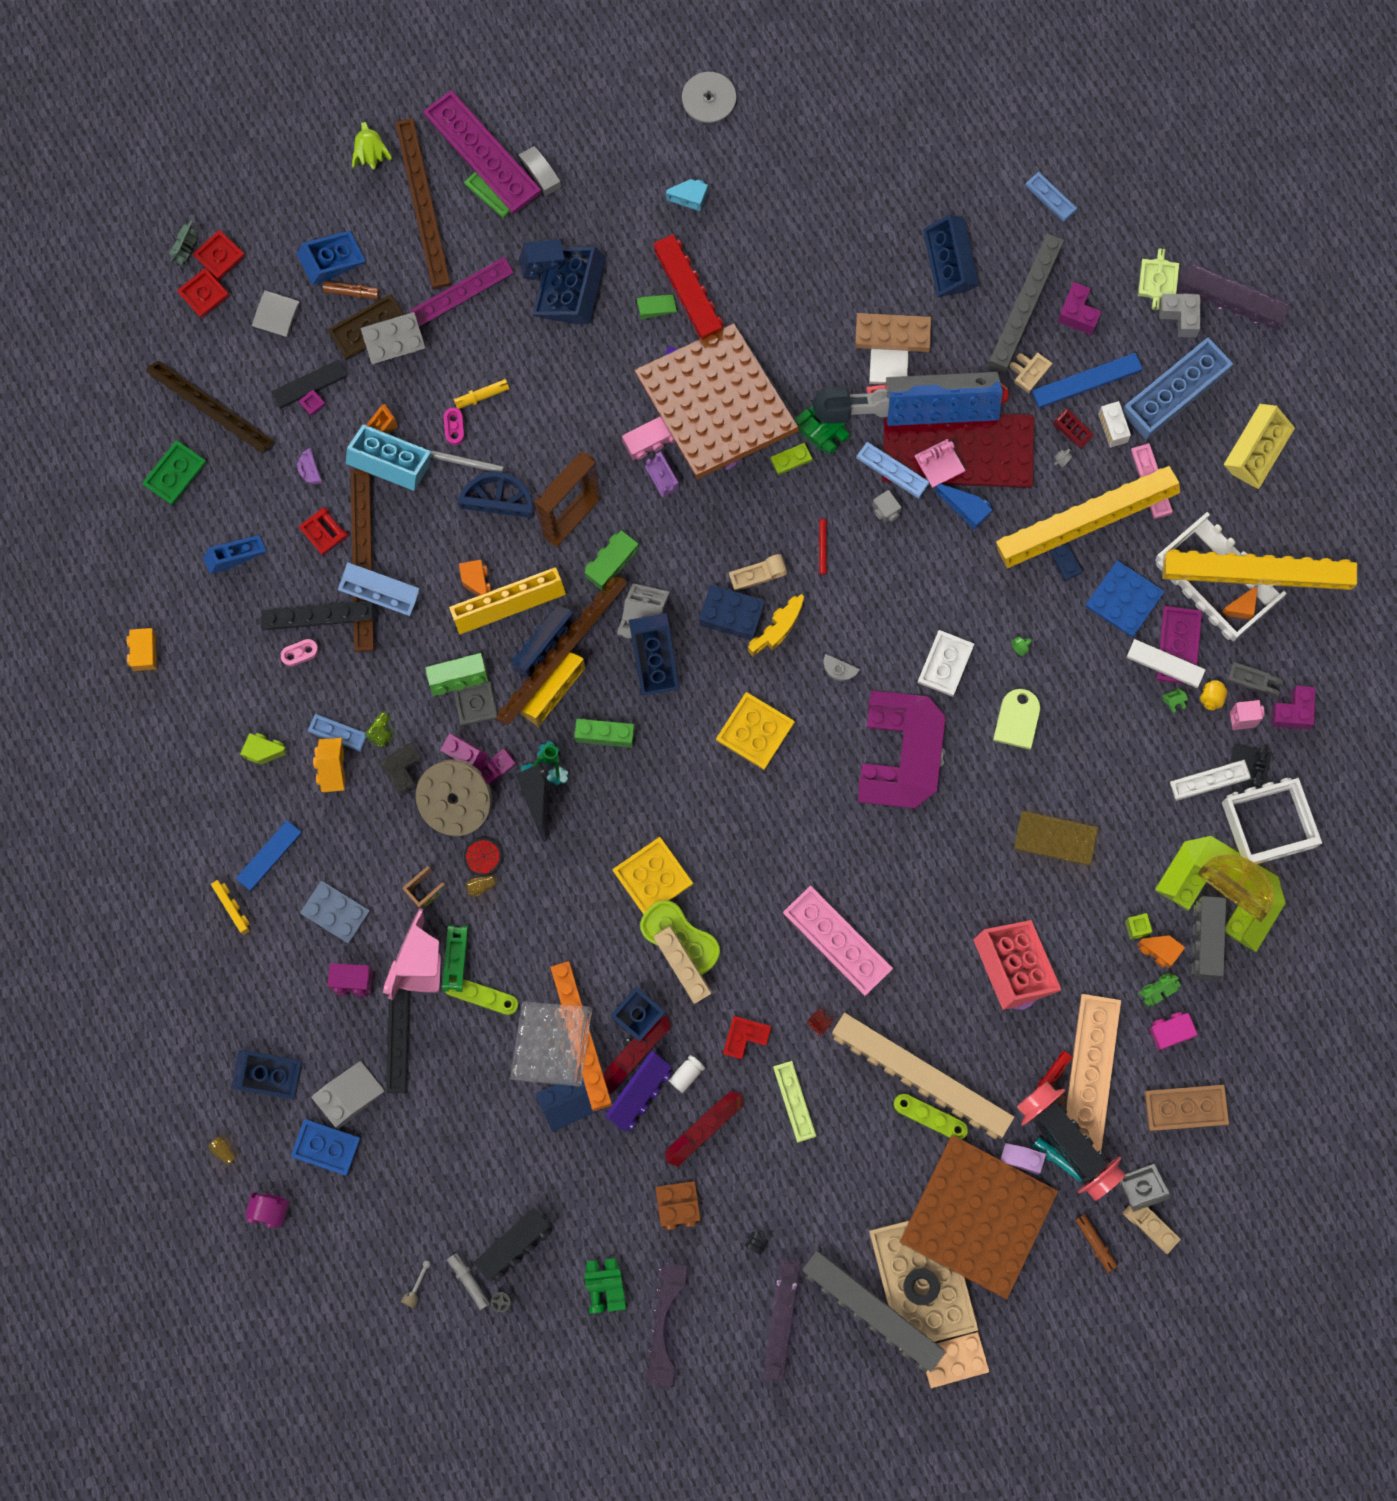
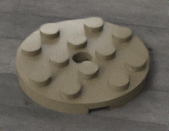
[416,760,492,836]

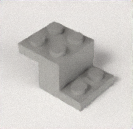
[617,583,669,638]

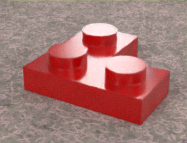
[723,1016,771,1060]

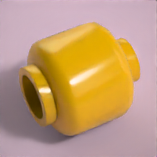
[1200,680,1228,710]

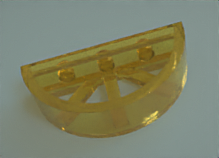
[1197,854,1273,922]

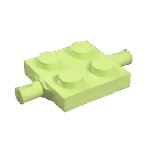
[1138,249,1179,310]

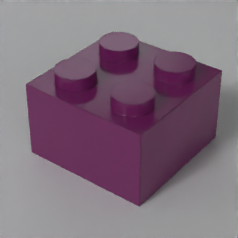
[327,963,374,997]

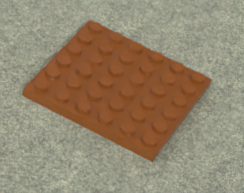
[898,1135,1058,1300]

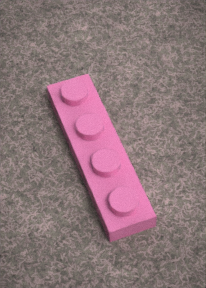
[1131,443,1173,519]

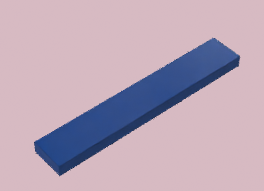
[1031,353,1142,409]

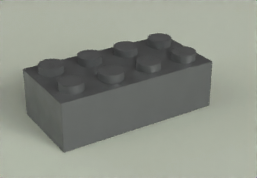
[1190,896,1226,981]

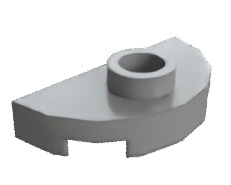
[823,654,860,682]

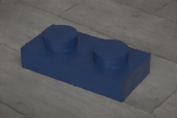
[1049,543,1082,581]

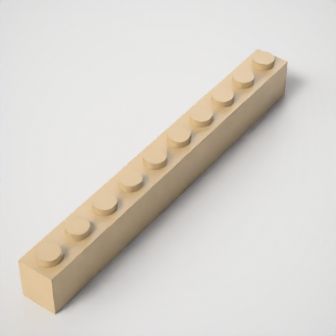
[831,1013,1014,1140]

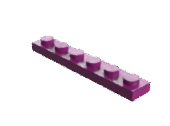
[409,257,514,327]

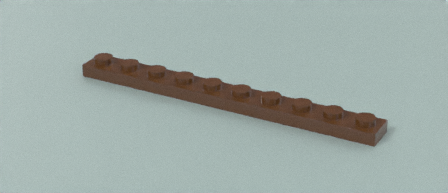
[395,118,451,290]
[350,470,374,653]
[495,576,627,726]

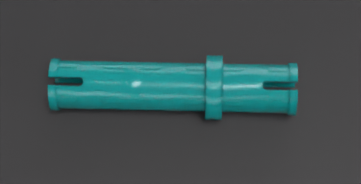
[1032,1136,1082,1183]

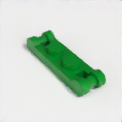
[442,925,468,992]

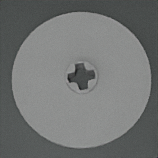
[682,72,736,123]

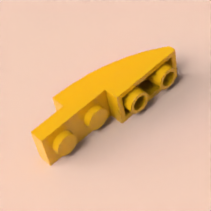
[748,594,804,656]

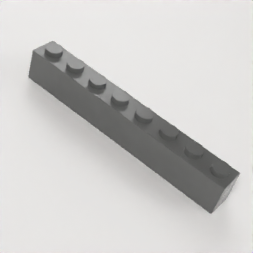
[988,233,1064,375]
[802,1251,947,1372]

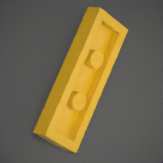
[211,880,250,935]

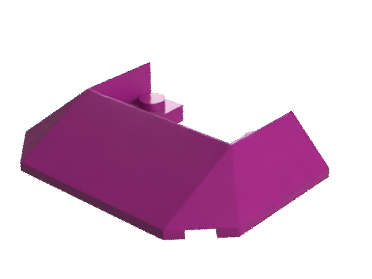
[858,691,946,809]

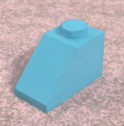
[666,179,708,211]

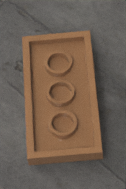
[855,313,931,352]
[1144,1085,1229,1131]

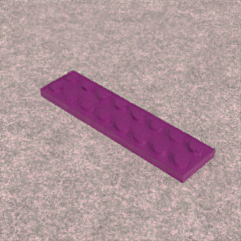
[423,90,542,215]

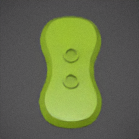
[640,900,720,975]

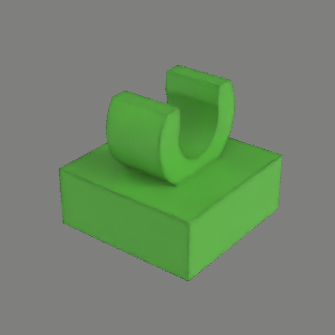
[1162,688,1188,713]

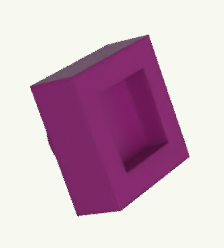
[299,390,325,417]

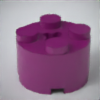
[245,1192,290,1228]

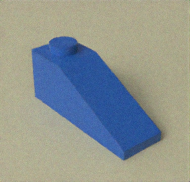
[935,484,992,530]
[203,535,266,574]

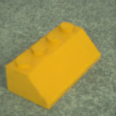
[520,652,585,727]

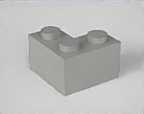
[1159,294,1200,338]

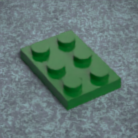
[142,440,207,506]

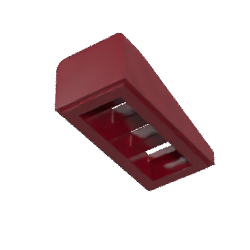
[1053,408,1094,449]

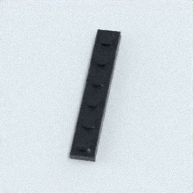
[261,601,374,630]

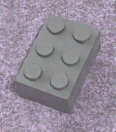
[361,312,425,364]

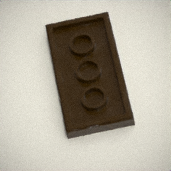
[327,294,404,361]

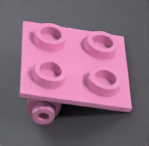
[915,439,965,488]

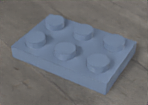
[300,881,370,944]

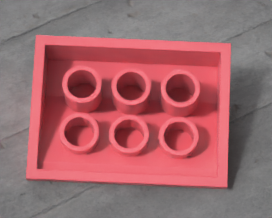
[973,920,1061,1010]

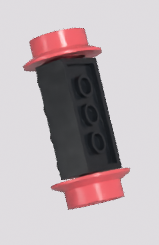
[1017,1081,1126,1201]

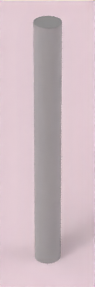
[431,451,504,473]

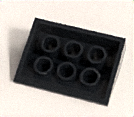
[516,765,551,842]

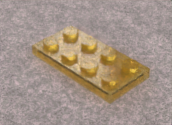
[1014,811,1098,866]

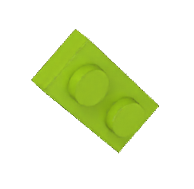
[770,443,812,475]

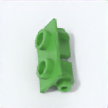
[1138,973,1181,1007]

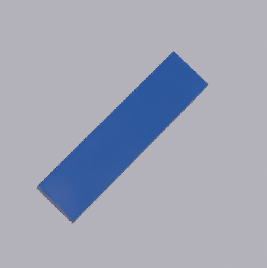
[236,820,302,891]

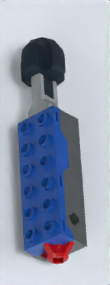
[812,372,1008,426]

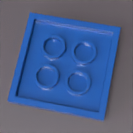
[1085,560,1165,638]

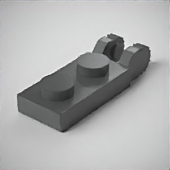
[1227,662,1283,697]

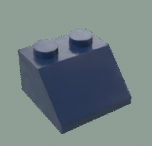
[610,987,666,1042]

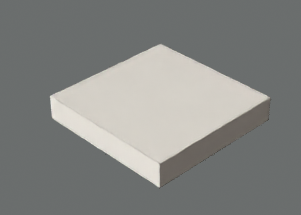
[869,349,908,385]

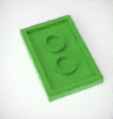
[464,172,510,219]

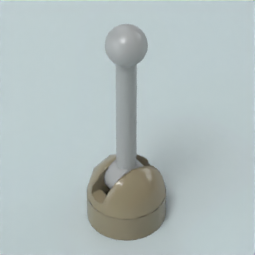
[401,1261,431,1309]

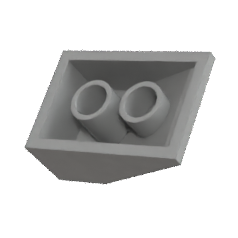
[312,1061,385,1129]

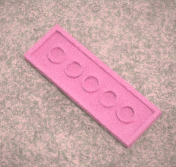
[783,885,893,996]

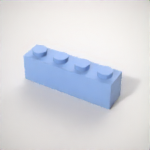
[338,562,419,616]

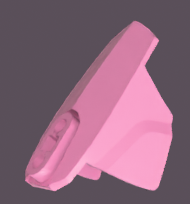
[383,908,441,1000]

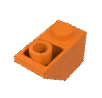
[459,560,491,596]
[1137,936,1185,968]

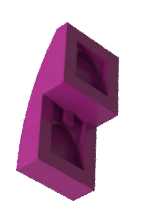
[480,749,518,785]

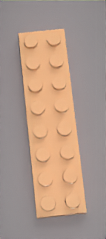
[1066,994,1121,1151]

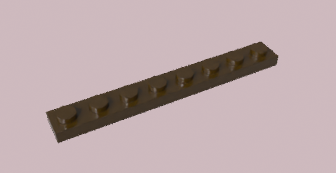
[146,361,275,453]

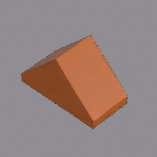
[366,404,398,434]
[1222,587,1257,620]

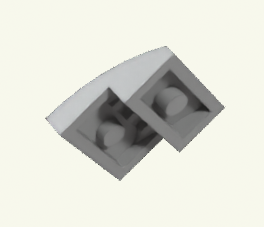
[252,291,300,337]

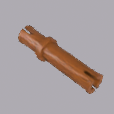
[323,281,380,300]
[1075,1214,1118,1273]

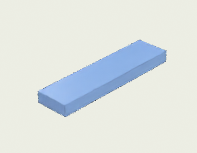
[856,442,930,499]

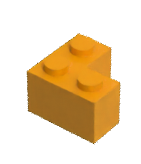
[313,738,346,792]

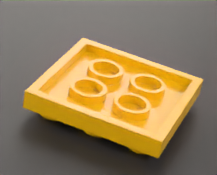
[716,692,795,770]
[612,837,693,915]

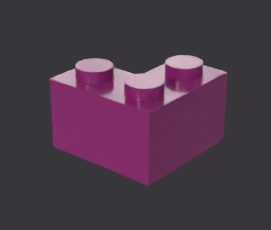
[1058,282,1101,335]
[1271,686,1315,730]
[440,733,489,771]

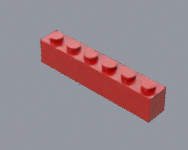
[653,234,724,340]

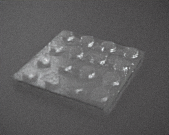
[510,1002,592,1087]

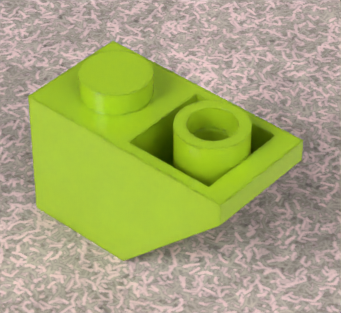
[240,733,287,765]

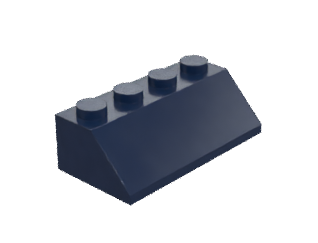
[923,214,979,297]
[511,606,576,678]

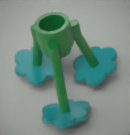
[520,741,568,785]

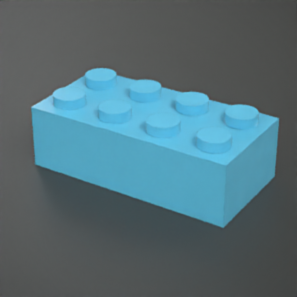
[346,425,431,491]

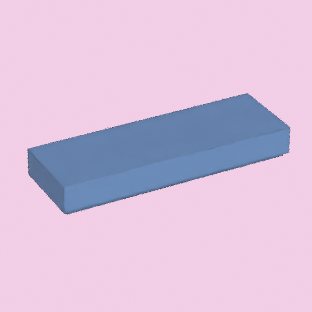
[1025,172,1078,222]
[308,714,368,752]

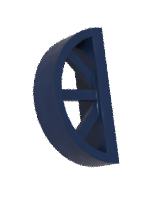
[458,472,533,518]

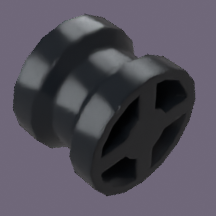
[744,1232,769,1256]

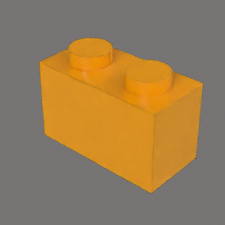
[127,628,157,671]

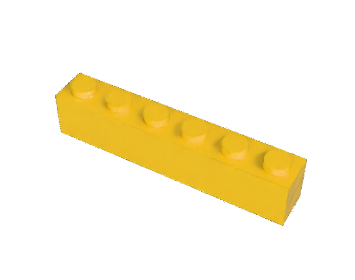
[449,567,566,634]

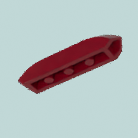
[603,1016,671,1094]
[665,1091,744,1167]

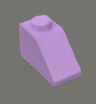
[1000,1143,1046,1175]

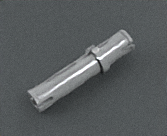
[447,1253,490,1310]

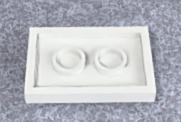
[918,630,974,697]

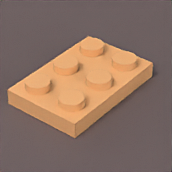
[926,1332,989,1388]

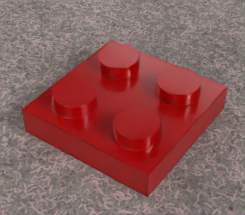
[193,230,245,281]
[177,268,229,319]

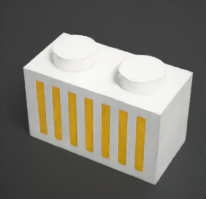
[1098,401,1131,448]

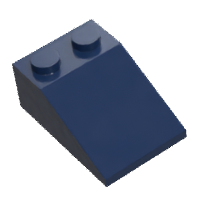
[231,1050,301,1100]

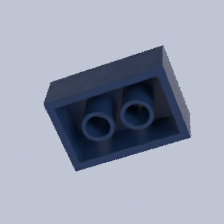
[699,584,765,641]

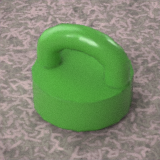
[1011,637,1032,656]

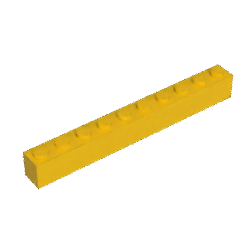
[996,466,1180,568]
[1162,550,1357,590]

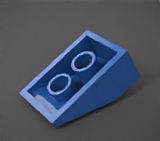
[296,231,366,285]

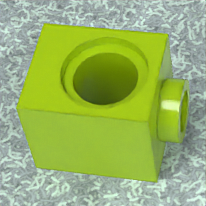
[1125,913,1152,940]

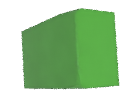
[637,294,677,320]

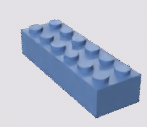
[1123,337,1233,440]

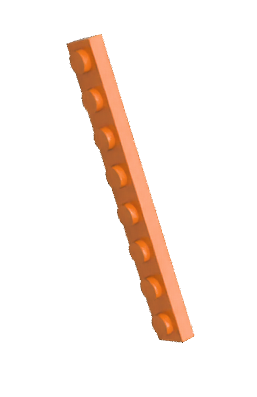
[550,961,612,1111]

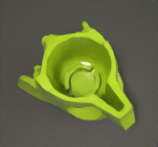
[352,122,392,170]

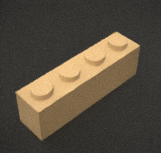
[653,925,712,1004]

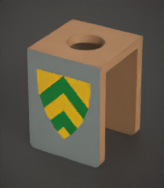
[402,866,447,910]

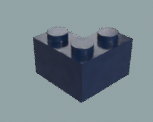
[519,239,565,280]

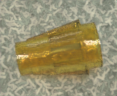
[465,875,495,897]
[207,1136,236,1165]

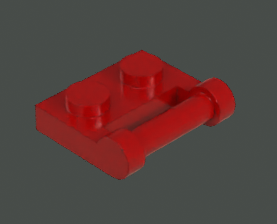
[298,507,349,556]

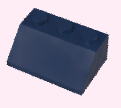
[535,1073,604,1132]

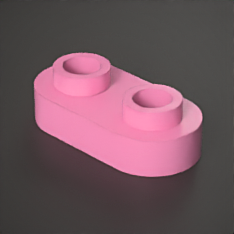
[281,639,318,667]

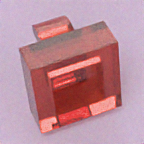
[807,1009,833,1036]

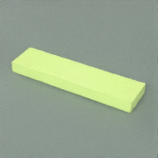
[773,1061,816,1143]

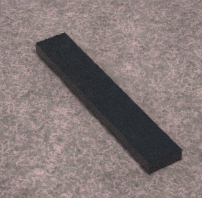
[386,988,409,1093]

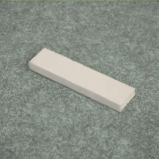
[1126,639,1205,688]
[1170,760,1251,801]

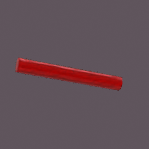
[819,519,827,575]

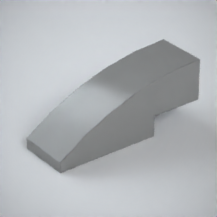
[519,146,561,196]

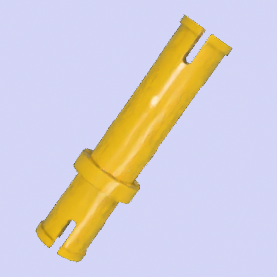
[453,379,510,409]

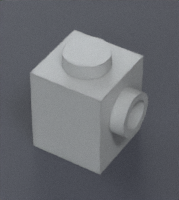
[872,490,901,523]

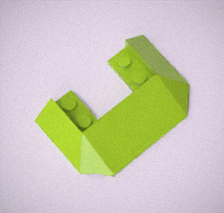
[1155,836,1285,952]

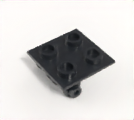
[1229,744,1272,789]

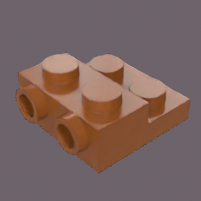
[655,1181,700,1230]

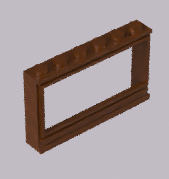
[534,451,601,548]

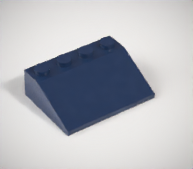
[532,247,606,324]

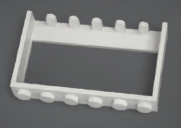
[1155,512,1286,642]

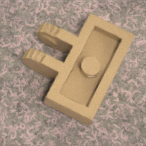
[1009,353,1052,393]

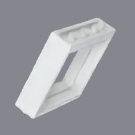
[1222,778,1322,868]

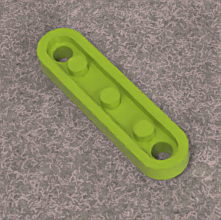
[445,977,518,1015]
[894,1094,968,1140]

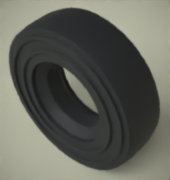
[903,1268,940,1305]

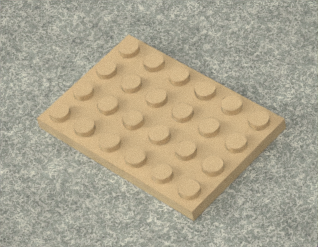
[869,1221,978,1350]

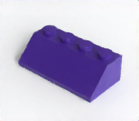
[605,1051,672,1133]

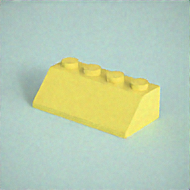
[1224,404,1295,489]

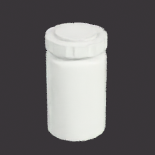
[668,1055,705,1094]

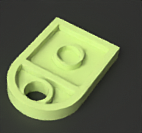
[993,689,1040,750]

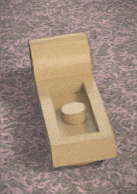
[729,554,788,592]
[1122,1205,1181,1254]

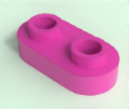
[444,408,464,445]

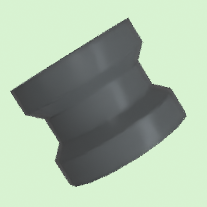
[491,1292,512,1313]

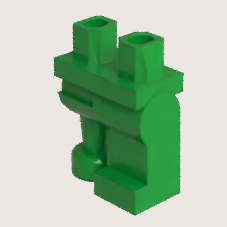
[794,405,850,455]
[584,1258,627,1314]

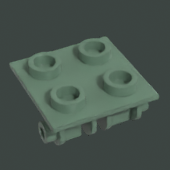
[169,220,198,265]

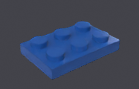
[291,1119,361,1176]

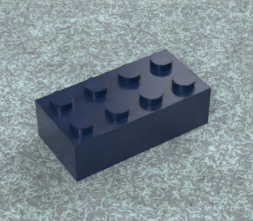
[629,613,679,696]

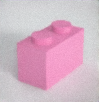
[1230,700,1264,730]

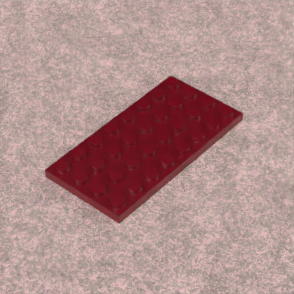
[882,414,1034,488]

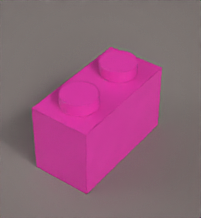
[1149,1012,1197,1051]

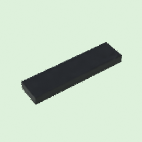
[271,360,347,409]

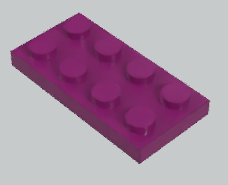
[1156,606,1202,685]

